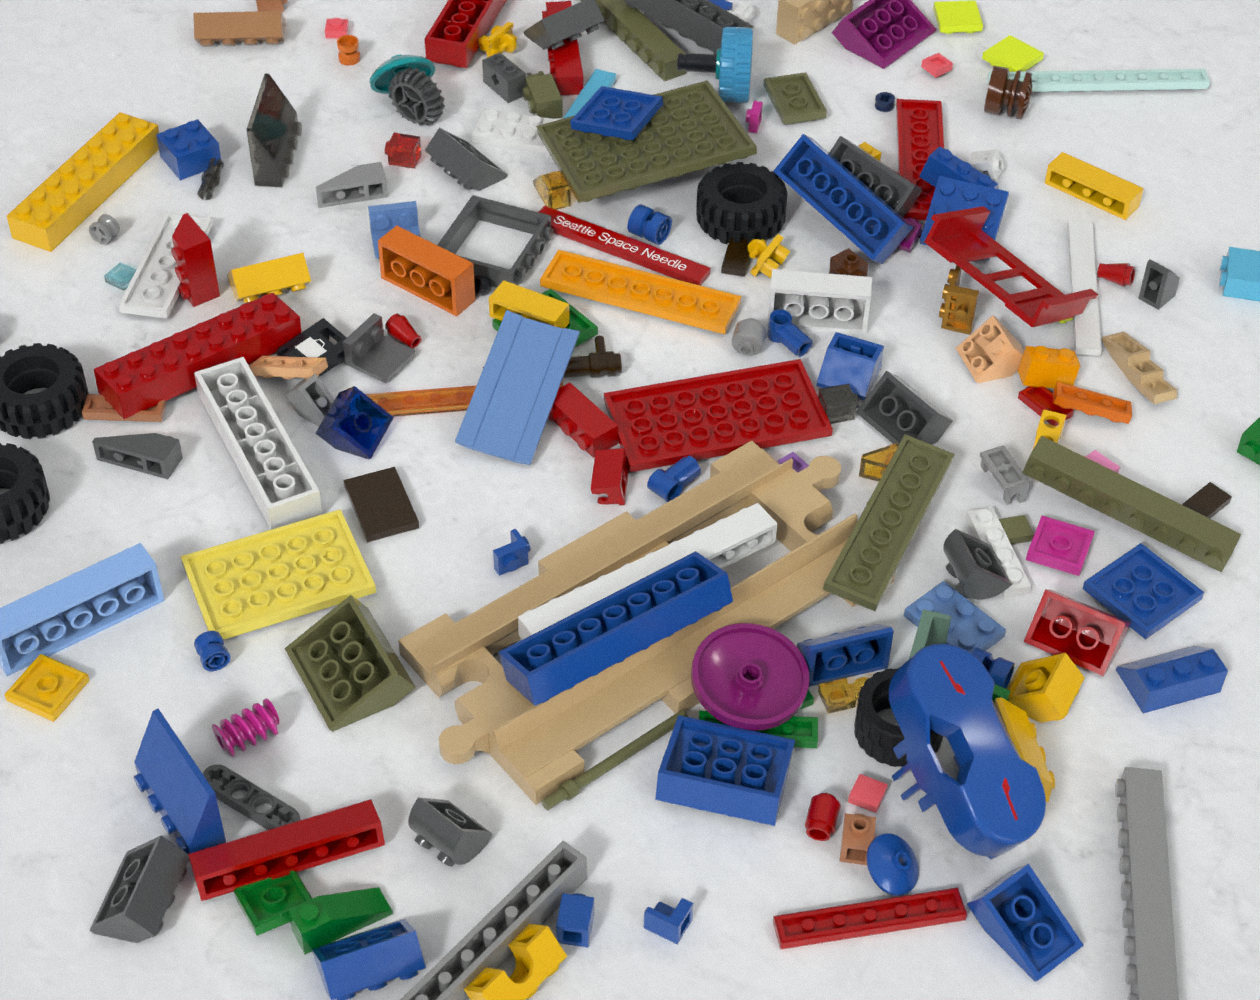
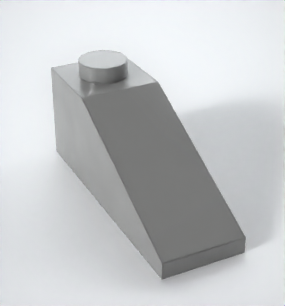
[316,162,388,208]

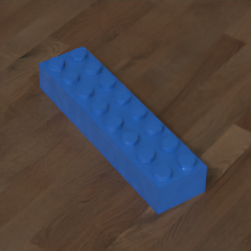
[499,551,733,706]

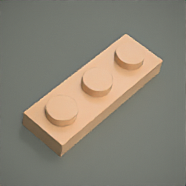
[249,356,328,379]

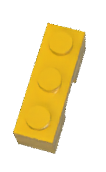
[464,924,567,1000]

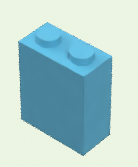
[1219,247,1260,302]

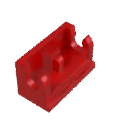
[591,448,629,505]

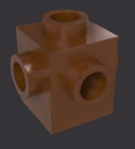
[829,248,868,277]

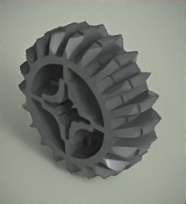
[388,67,445,126]

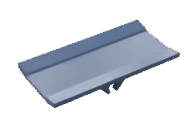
[455,310,580,465]

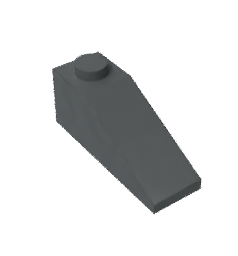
[92,433,183,479]

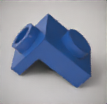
[493,529,531,576]

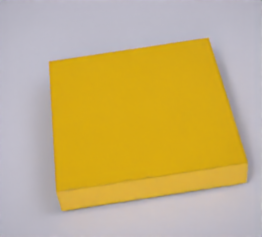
[4,654,90,722]

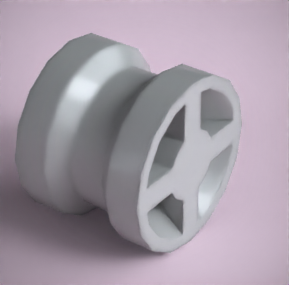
[89,214,120,245]

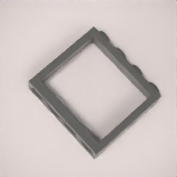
[437,195,554,288]

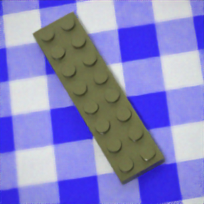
[823,434,955,611]

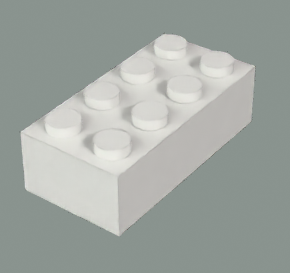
[767,269,872,334]

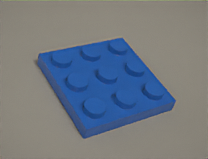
[570,86,663,140]
[920,176,1009,260]
[1083,543,1204,640]

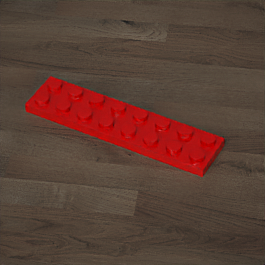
[896,99,944,220]

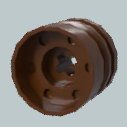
[984,66,1033,119]

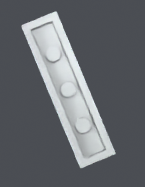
[966,507,1031,598]

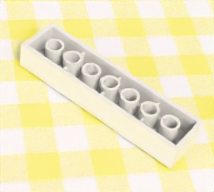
[194,357,323,529]

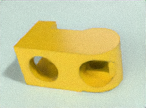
[1033,409,1066,449]

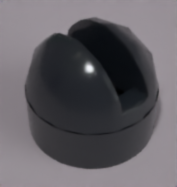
[474,275,492,296]

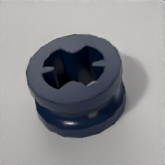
[875,92,895,112]

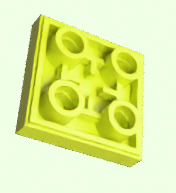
[933,1,983,34]
[982,35,1044,72]

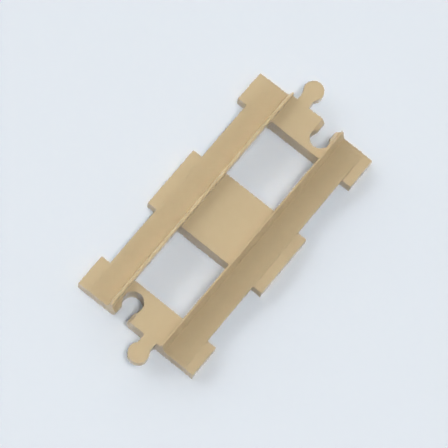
[398,441,895,805]

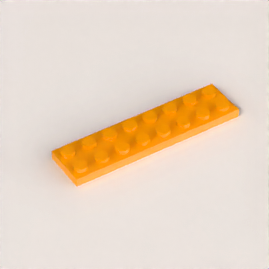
[540,249,741,334]

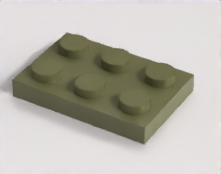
[763,72,827,125]

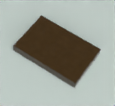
[343,467,419,542]

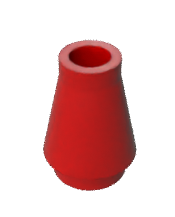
[1097,263,1136,287]
[385,314,422,349]

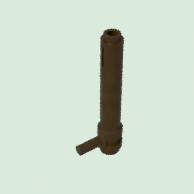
[483,336,622,378]

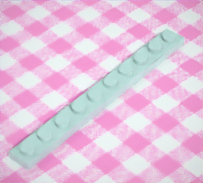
[987,69,1210,92]

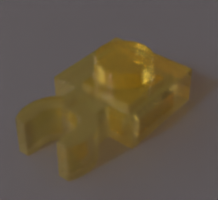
[818,677,868,714]

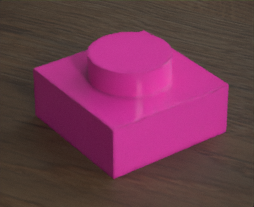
[746,101,763,133]

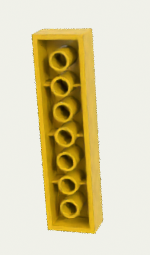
[6,112,159,252]

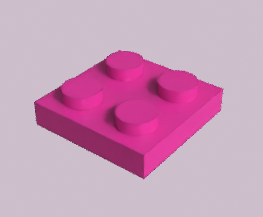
[1026,516,1095,576]

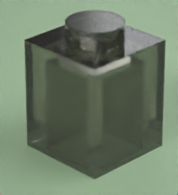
[818,384,859,424]

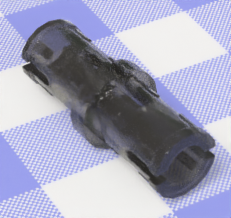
[197,158,224,200]

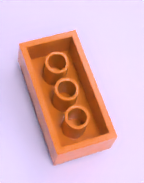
[378,225,475,316]

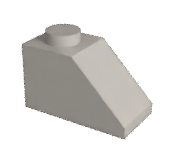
[284,374,346,431]

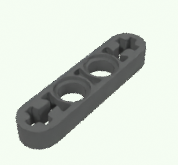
[203,764,300,830]

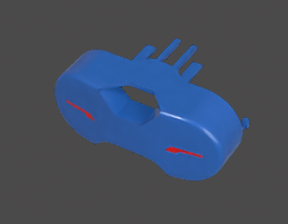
[889,644,1046,859]

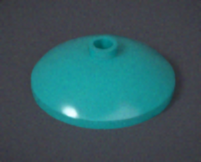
[369,55,435,94]

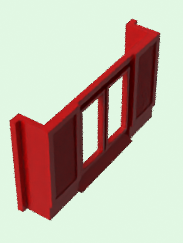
[924,206,1098,328]

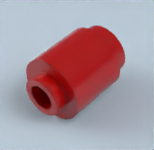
[805,793,841,841]

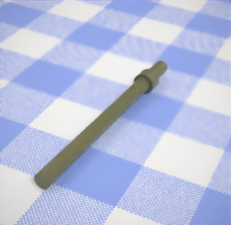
[541,710,688,811]

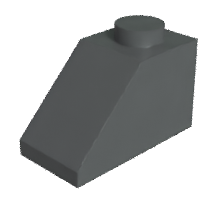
[1138,259,1180,310]

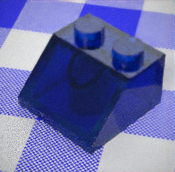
[316,386,394,459]

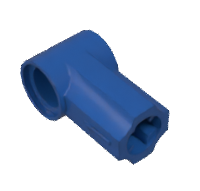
[767,309,813,357]
[647,455,701,502]

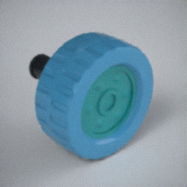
[677,27,753,103]

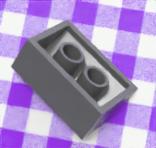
[523,0,605,50]
[424,127,508,191]
[856,371,953,447]
[89,835,189,943]

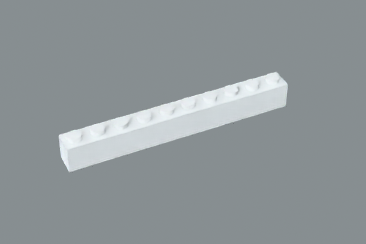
[518,503,777,640]

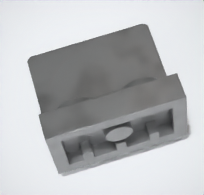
[343,313,415,383]

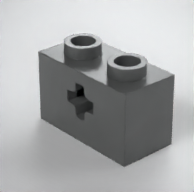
[482,52,526,103]

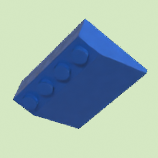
[133,708,226,854]
[655,715,795,826]

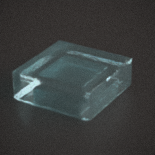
[104,262,136,291]

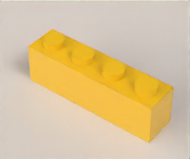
[1045,152,1144,220]

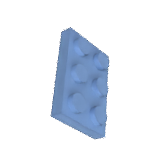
[904,581,1006,653]

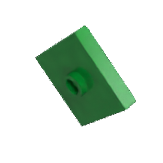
[233,870,312,936]

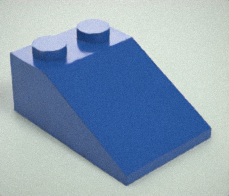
[967,864,1084,982]

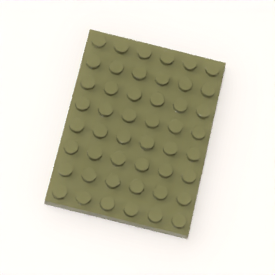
[536,80,757,203]

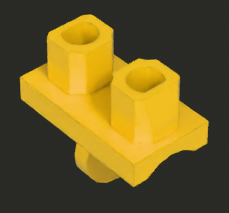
[478,22,517,58]
[747,234,790,278]

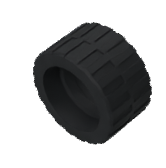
[854,668,943,767]

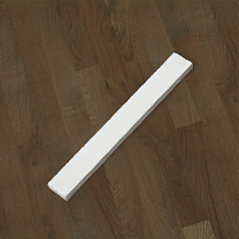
[1067,220,1102,356]

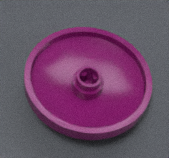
[691,623,809,730]

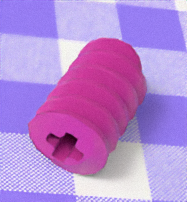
[212,698,280,757]

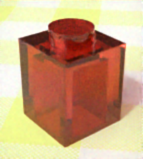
[385,133,421,169]

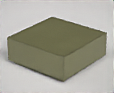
[999,515,1034,545]

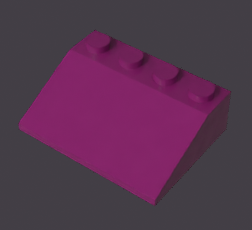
[832,0,937,69]

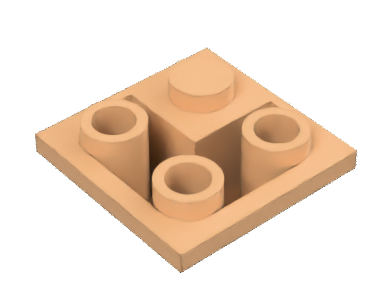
[956,315,1024,383]

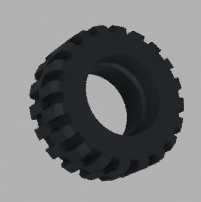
[696,162,787,244]
[0,343,89,439]
[0,443,50,544]

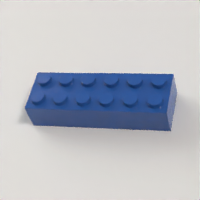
[773,134,913,264]

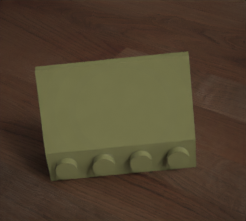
[284,595,416,732]

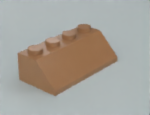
[193,11,286,46]

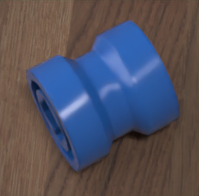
[194,631,231,671]

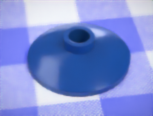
[867,833,919,896]

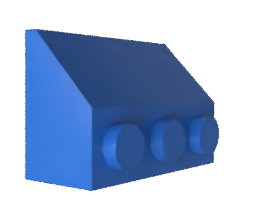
[919,146,999,189]
[797,624,894,687]
[1116,646,1228,714]
[312,919,426,1000]

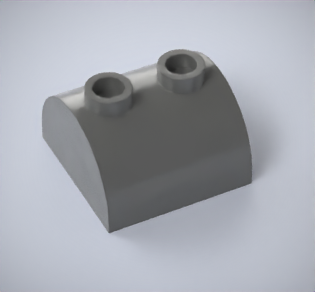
[943,529,1012,600]
[408,797,493,867]

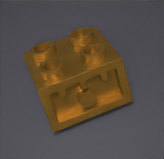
[939,265,979,335]

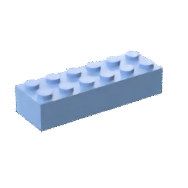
[0,543,164,676]

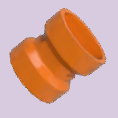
[337,35,360,66]

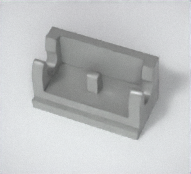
[980,445,1030,505]

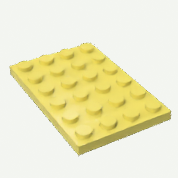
[181,509,376,640]

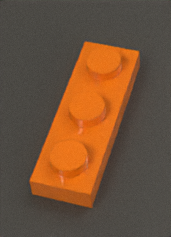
[1053,382,1132,424]

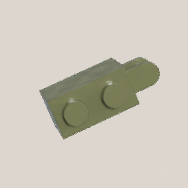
[522,71,563,119]

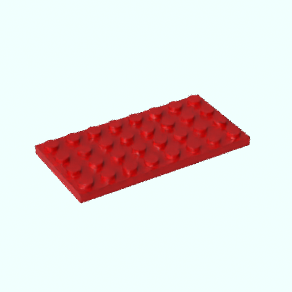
[604,359,833,472]

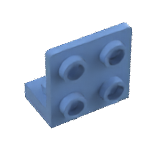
[368,201,421,259]

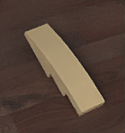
[1102,331,1177,404]

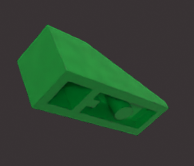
[288,887,393,955]

